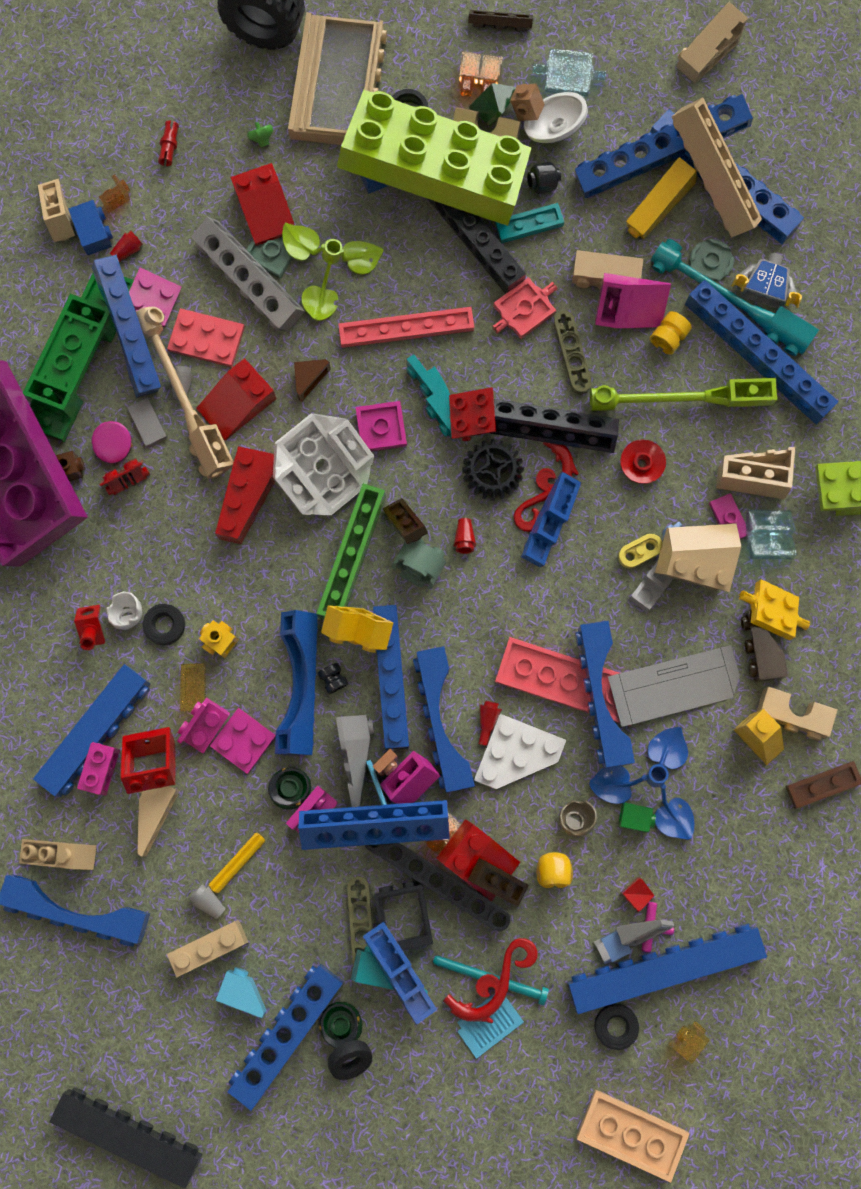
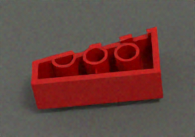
[215,446,276,544]

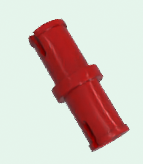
[158,120,179,167]

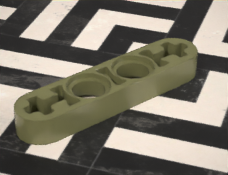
[554,311,592,395]
[347,876,373,966]

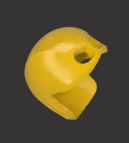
[537,852,573,888]

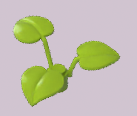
[282,223,383,321]

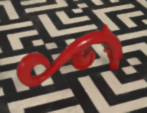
[514,442,579,532]
[443,938,538,1023]

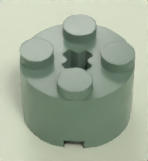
[392,539,446,589]

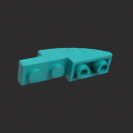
[406,354,454,440]

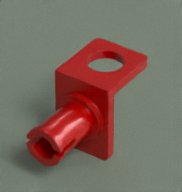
[74,604,105,650]

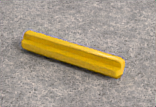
[209,833,265,893]

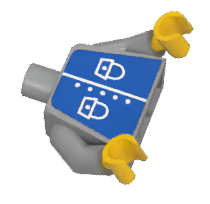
[731,253,802,309]

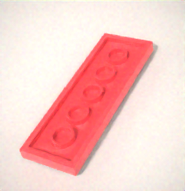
[495,637,631,727]

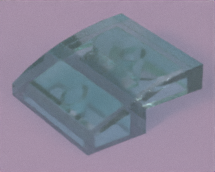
[746,510,797,559]

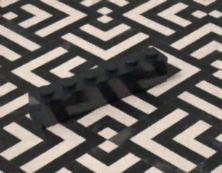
[49,1088,203,1189]

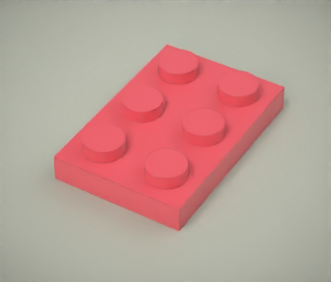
[167,308,245,367]

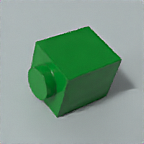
[618,802,656,833]

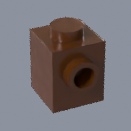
[56,451,85,481]

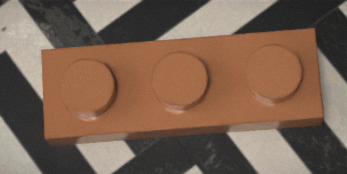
[372,749,399,777]

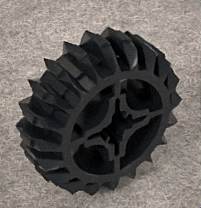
[462,439,524,501]

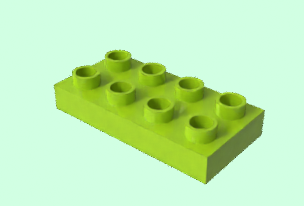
[337,90,532,226]

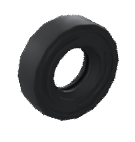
[142,603,185,646]
[594,1003,639,1051]
[328,1040,373,1080]

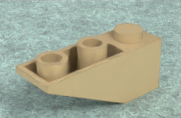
[19,839,97,870]

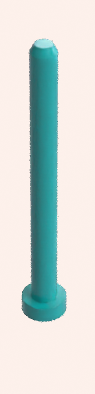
[433,956,549,1006]

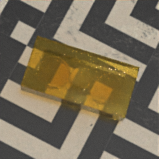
[180,663,206,712]

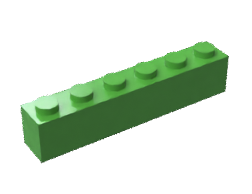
[316,483,386,620]

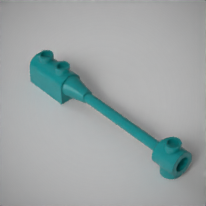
[651,239,819,356]

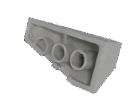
[336,715,375,807]

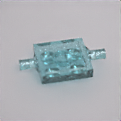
[532,49,606,97]

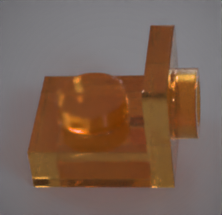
[99,174,130,213]

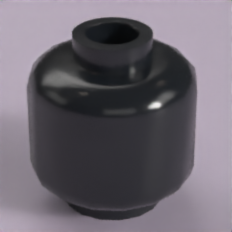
[527,162,561,194]

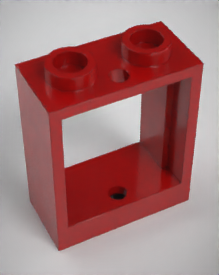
[121,727,176,794]

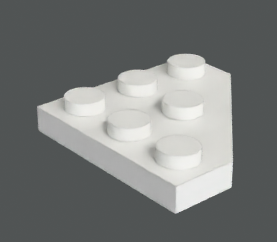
[474,714,566,789]

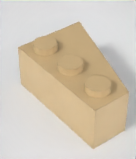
[676,2,748,84]
[716,447,795,499]

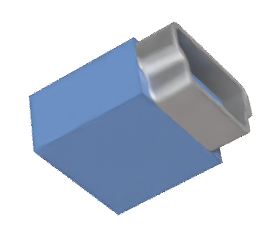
[594,930,632,964]

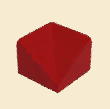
[621,877,655,912]

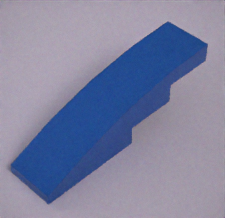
[521,472,581,567]
[362,922,437,1025]

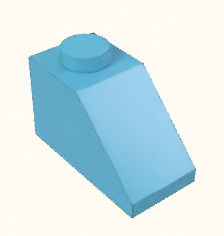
[216,967,267,1018]

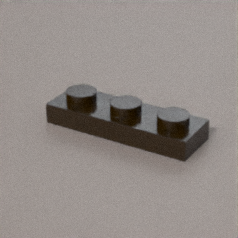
[468,10,533,31]
[382,498,428,545]
[468,858,529,907]

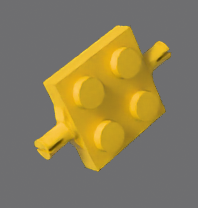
[739,579,810,640]

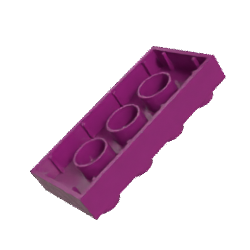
[0,360,88,567]

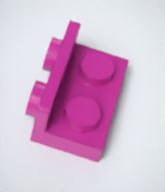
[177,698,230,753]
[77,742,120,796]
[286,786,338,833]

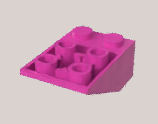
[595,273,671,328]

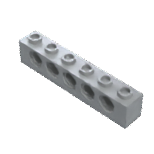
[191,216,305,331]

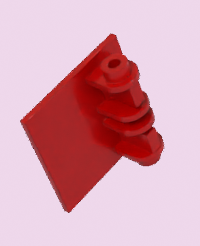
[449,387,496,441]
[100,458,150,495]

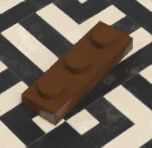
[785,761,861,809]

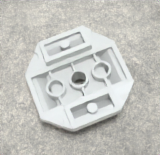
[273,413,374,515]

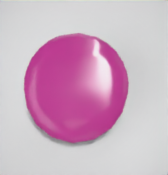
[92,421,133,463]

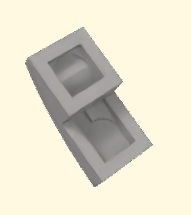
[629,561,673,613]

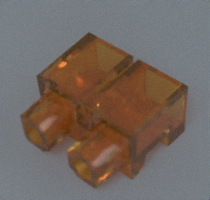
[459,51,503,97]

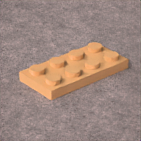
[576,1089,690,1183]

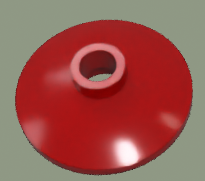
[620,439,666,484]

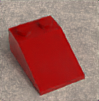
[230,163,295,246]
[196,358,277,441]
[436,819,521,901]

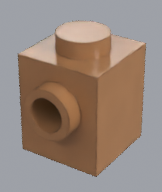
[510,84,545,121]

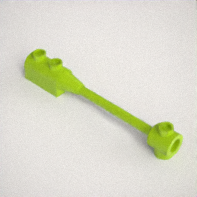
[590,378,777,411]

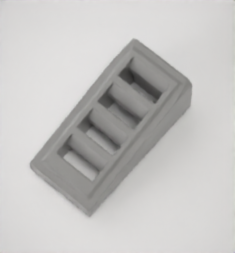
[616,920,674,946]

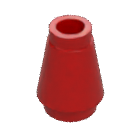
[110,231,143,262]
[453,518,476,554]

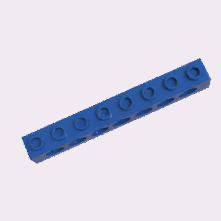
[575,94,753,199]
[650,109,804,245]
[685,280,839,425]

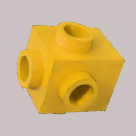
[199,620,239,658]

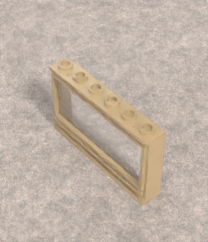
[288,12,387,145]

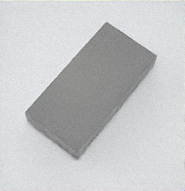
[127,398,168,448]

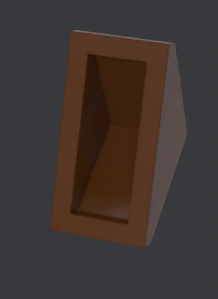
[294,359,331,402]

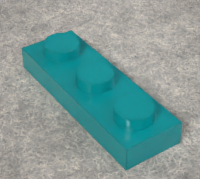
[495,203,565,244]

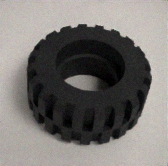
[217,0,305,50]

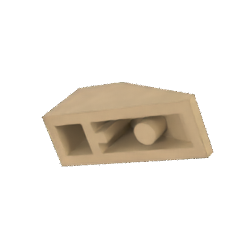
[38,179,75,242]
[138,786,180,856]

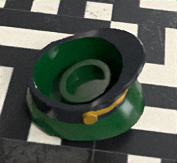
[268,767,312,810]
[319,1002,363,1048]

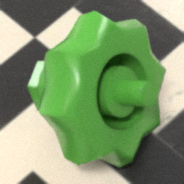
[247,122,273,147]

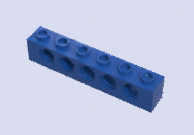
[298,800,450,850]
[228,964,344,1111]

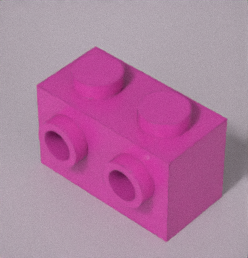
[380,751,440,804]

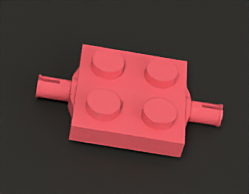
[492,277,557,339]

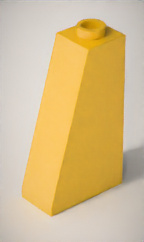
[626,157,696,240]

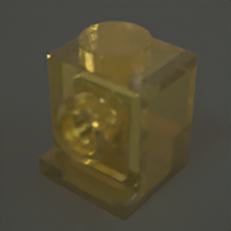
[668,1021,710,1064]

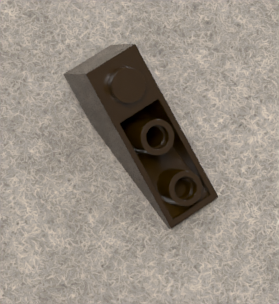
[741,610,788,682]

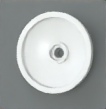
[524,92,588,143]

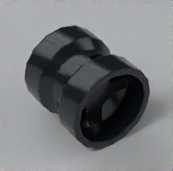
[317,663,349,694]

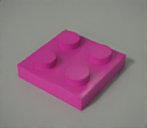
[129,267,181,327]
[355,401,407,452]
[210,708,276,774]

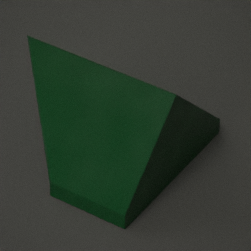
[469,83,516,126]

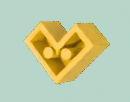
[321,605,393,653]

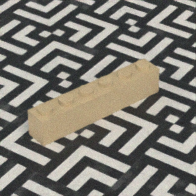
[672,97,762,238]

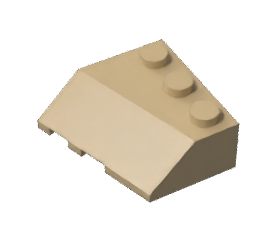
[655,524,741,592]

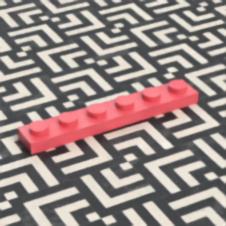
[338,307,474,348]

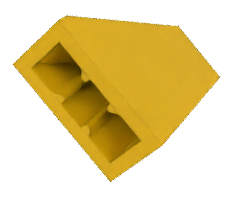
[734,709,784,765]

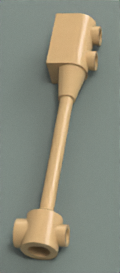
[136,307,234,479]

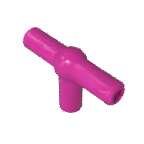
[641,902,674,953]

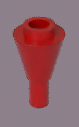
[478,701,502,746]

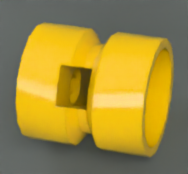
[650,311,692,355]

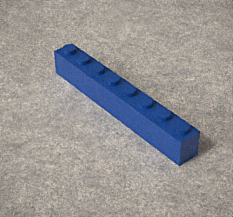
[567,924,767,1014]

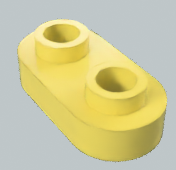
[618,534,663,569]

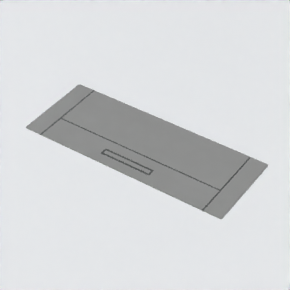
[608,645,740,727]

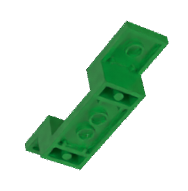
[23,273,134,442]

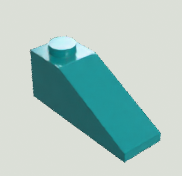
[351,946,428,994]

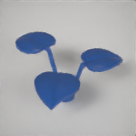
[589,727,695,840]

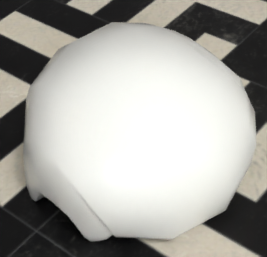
[106,591,142,630]

